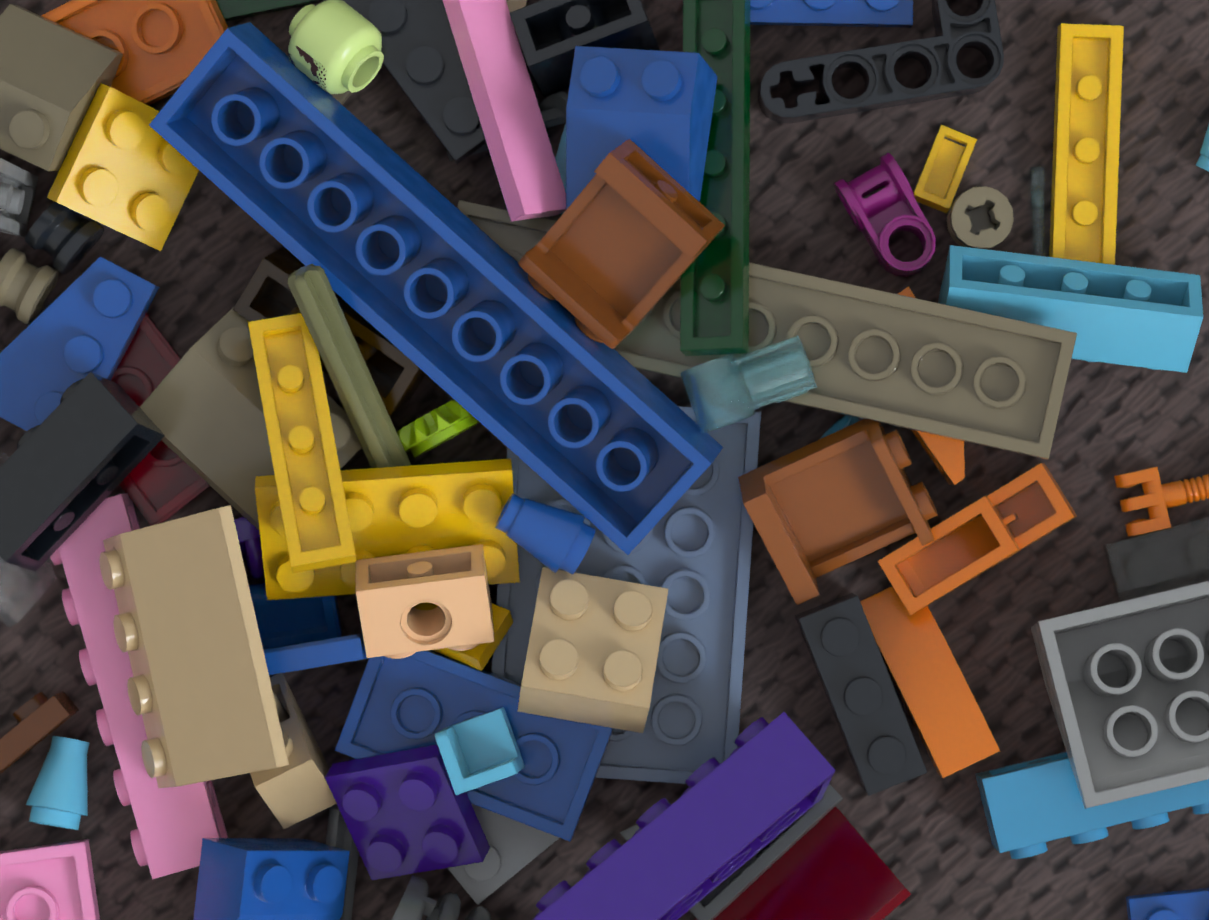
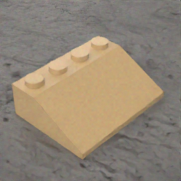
[99,505,289,788]

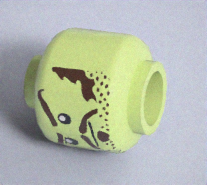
[288,0,384,94]

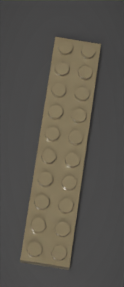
[457,200,1077,460]

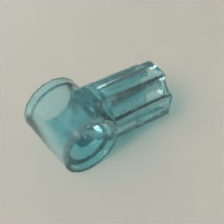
[680,335,818,434]

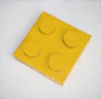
[47,83,199,251]

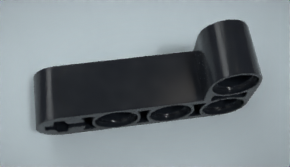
[758,0,1004,124]

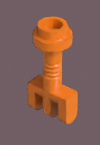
[1114,466,1209,537]

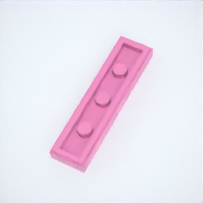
[442,0,566,222]

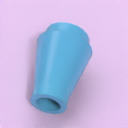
[26,736,90,830]

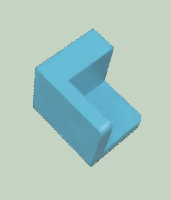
[435,707,525,795]

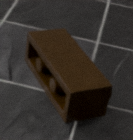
[233,247,425,416]

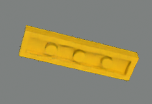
[1049,23,1124,265]
[248,313,357,573]

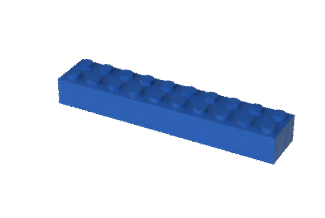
[149,22,723,555]

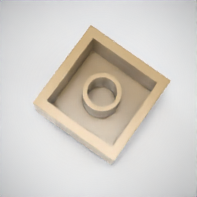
[518,567,669,733]

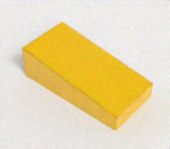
[913,125,977,213]

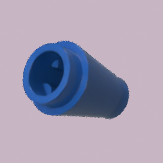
[495,493,596,575]

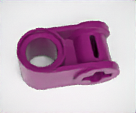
[833,152,936,277]

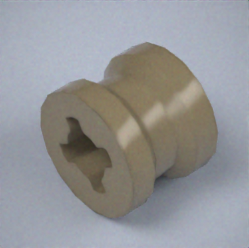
[946,186,1014,250]
[0,248,59,326]

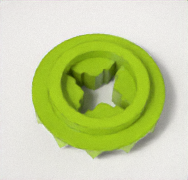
[397,400,480,458]

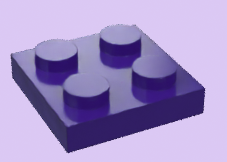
[325,744,490,880]

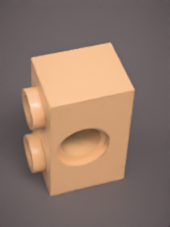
[356,544,494,659]

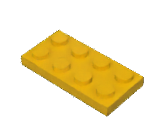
[255,459,520,600]

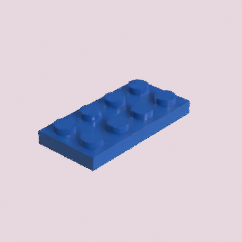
[335,650,614,842]

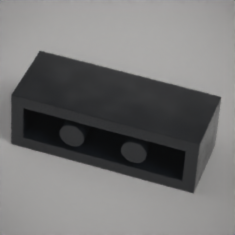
[0,372,165,572]
[795,593,927,796]

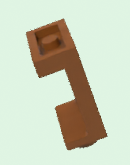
[518,138,725,349]
[738,419,938,605]

